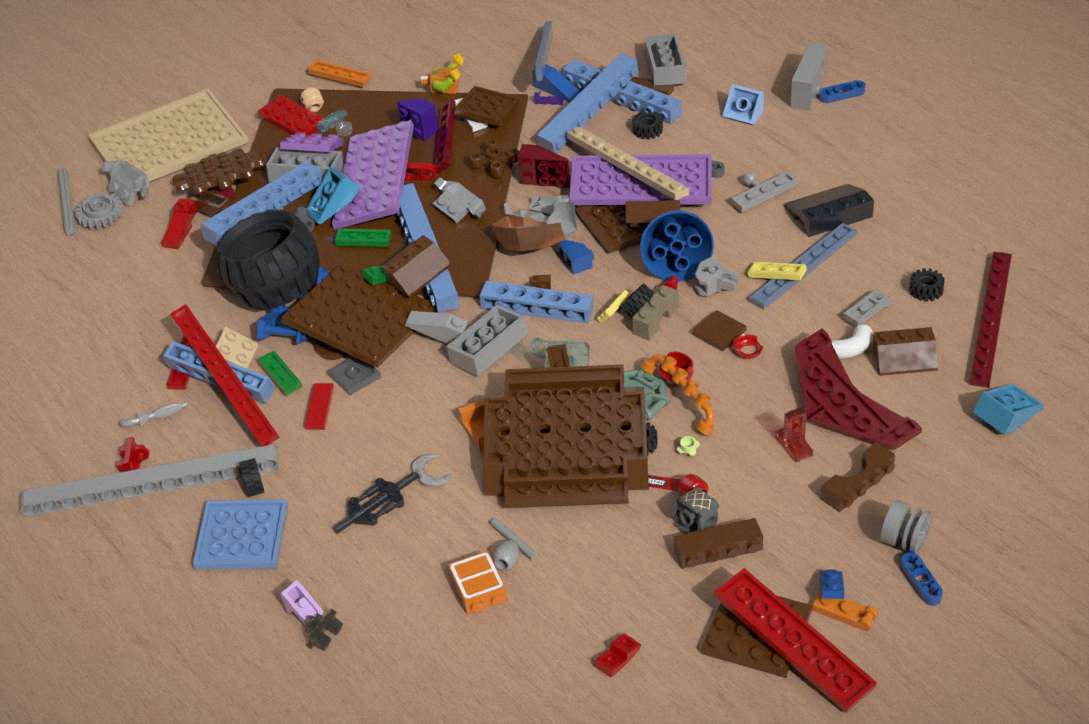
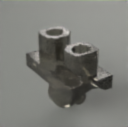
[305,608,343,651]

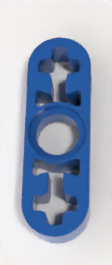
[819,80,866,103]
[901,552,943,606]

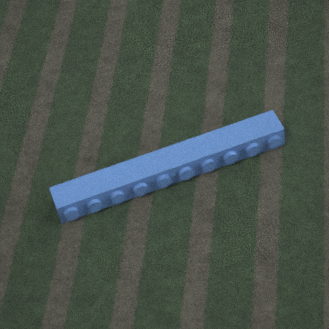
[397,183,459,313]

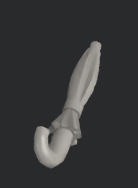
[119,402,188,427]

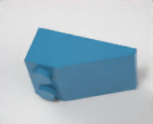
[307,166,360,224]
[973,384,1045,435]

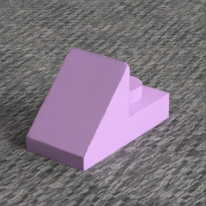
[280,580,325,628]

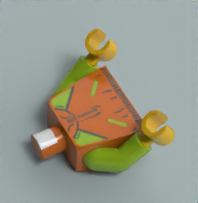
[421,53,463,94]

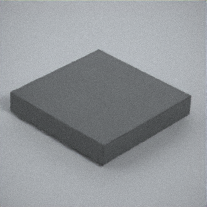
[328,357,381,395]

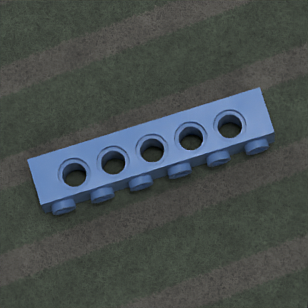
[480,281,594,324]
[163,341,275,404]

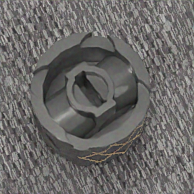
[670,487,719,534]

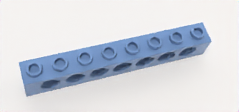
[562,59,682,124]
[201,161,322,247]

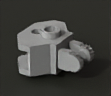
[695,258,739,296]

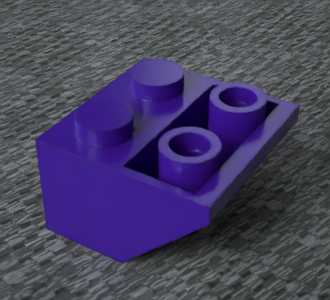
[397,98,438,141]

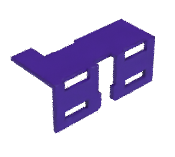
[534,90,564,105]

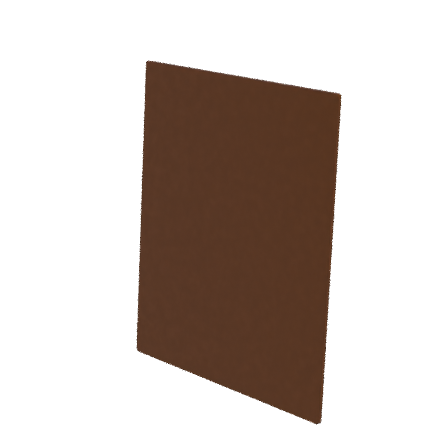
[202,88,528,297]

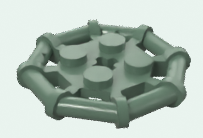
[624,368,669,421]

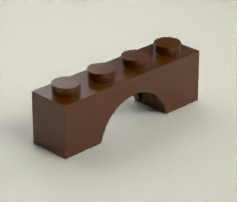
[821,442,895,513]

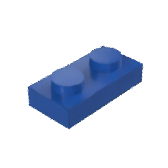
[820,569,844,599]

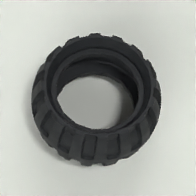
[217,209,320,310]

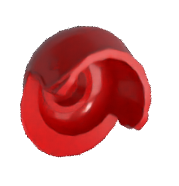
[659,351,694,386]

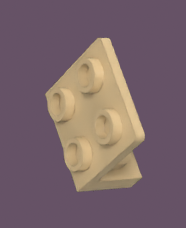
[215,327,258,369]

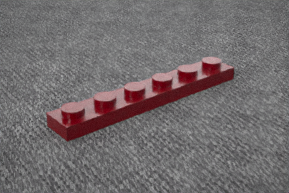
[434,98,456,174]

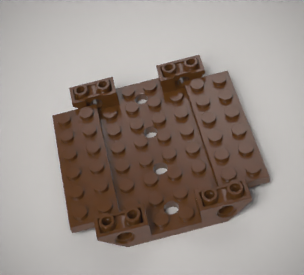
[484,364,649,508]

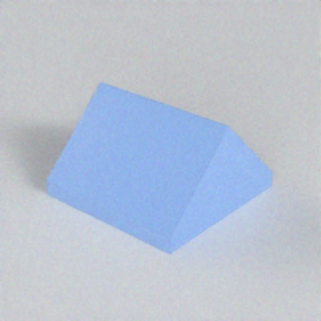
[722,84,764,125]

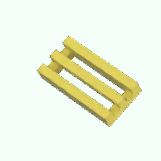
[596,290,630,323]

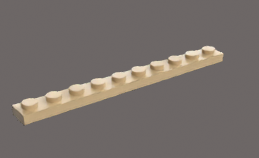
[567,127,689,200]

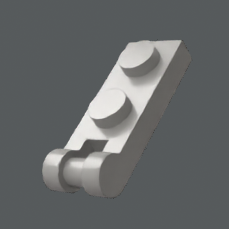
[843,289,893,327]

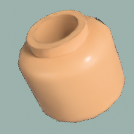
[300,87,324,112]

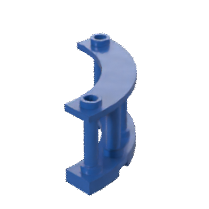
[257,267,329,343]

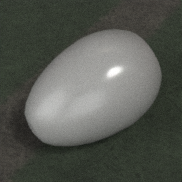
[493,540,519,571]

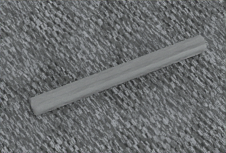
[58,168,75,236]

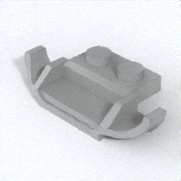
[101,160,149,206]
[433,178,486,223]

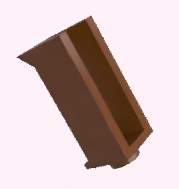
[190,190,233,216]

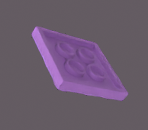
[280,132,343,152]

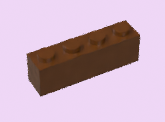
[674,518,763,569]

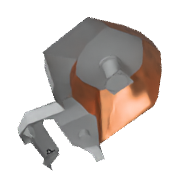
[491,196,577,251]

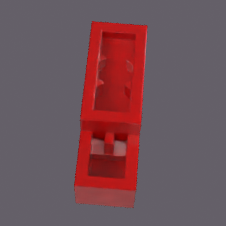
[161,198,198,250]

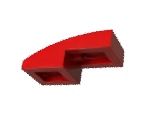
[594,633,641,677]

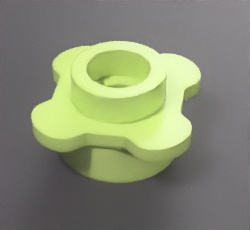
[677,436,700,456]

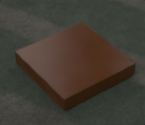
[693,310,747,351]

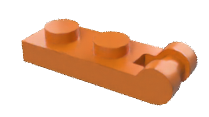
[812,591,878,631]

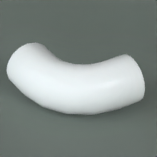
[832,324,873,359]

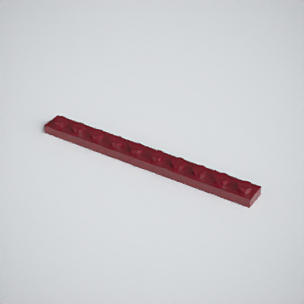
[970,251,1012,388]

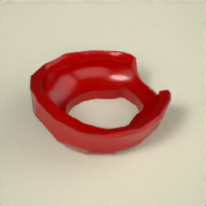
[733,334,763,359]

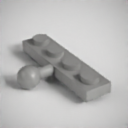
[731,171,798,212]

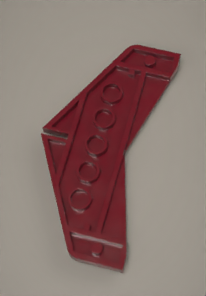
[795,328,922,450]

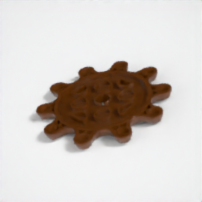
[172,148,267,194]

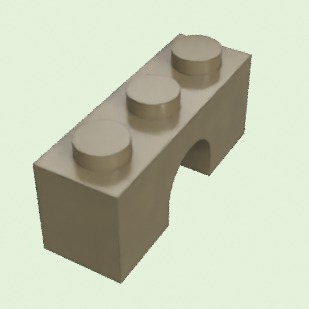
[632,285,679,341]

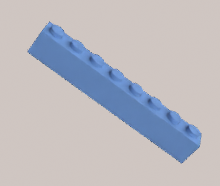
[537,53,639,153]

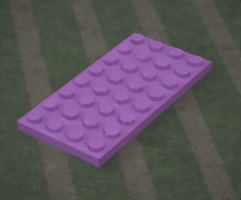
[332,120,414,230]
[569,154,712,206]

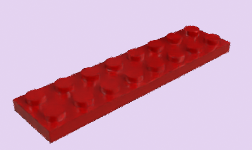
[713,568,877,713]

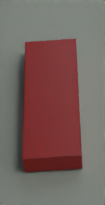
[305,383,334,430]

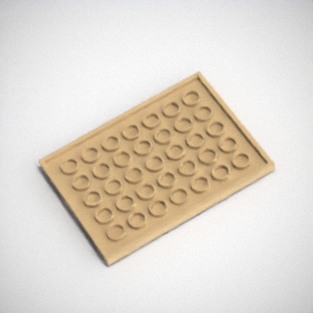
[88,88,249,182]

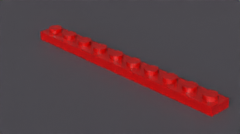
[170,304,280,446]

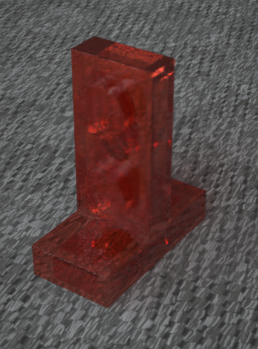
[775,407,813,463]

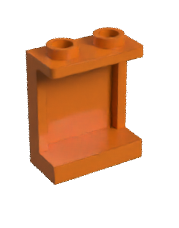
[458,398,510,452]

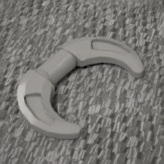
[412,454,451,487]

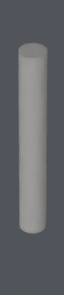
[490,518,537,560]

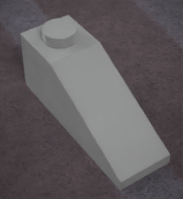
[405,311,468,344]

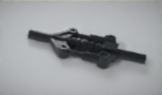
[333,472,418,534]

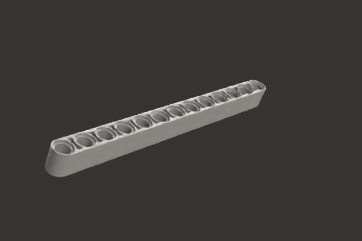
[20,445,279,517]

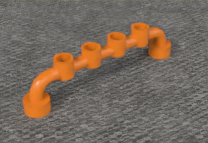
[641,354,714,435]

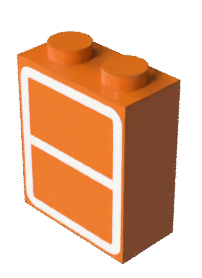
[448,551,507,615]

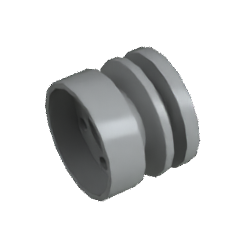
[881,500,932,554]

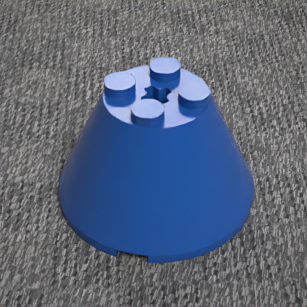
[640,210,714,282]

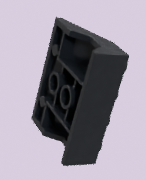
[785,184,874,237]

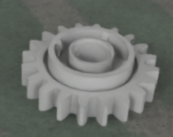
[75,192,124,229]

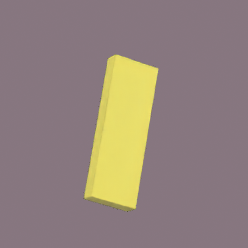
[748,262,807,280]

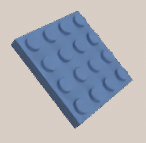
[193,500,288,569]

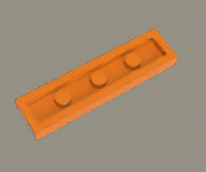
[308,60,371,87]

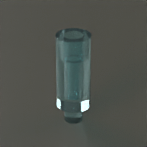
[316,110,347,133]

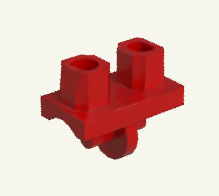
[116,436,150,472]

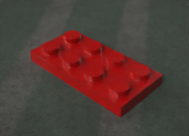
[257,95,327,136]

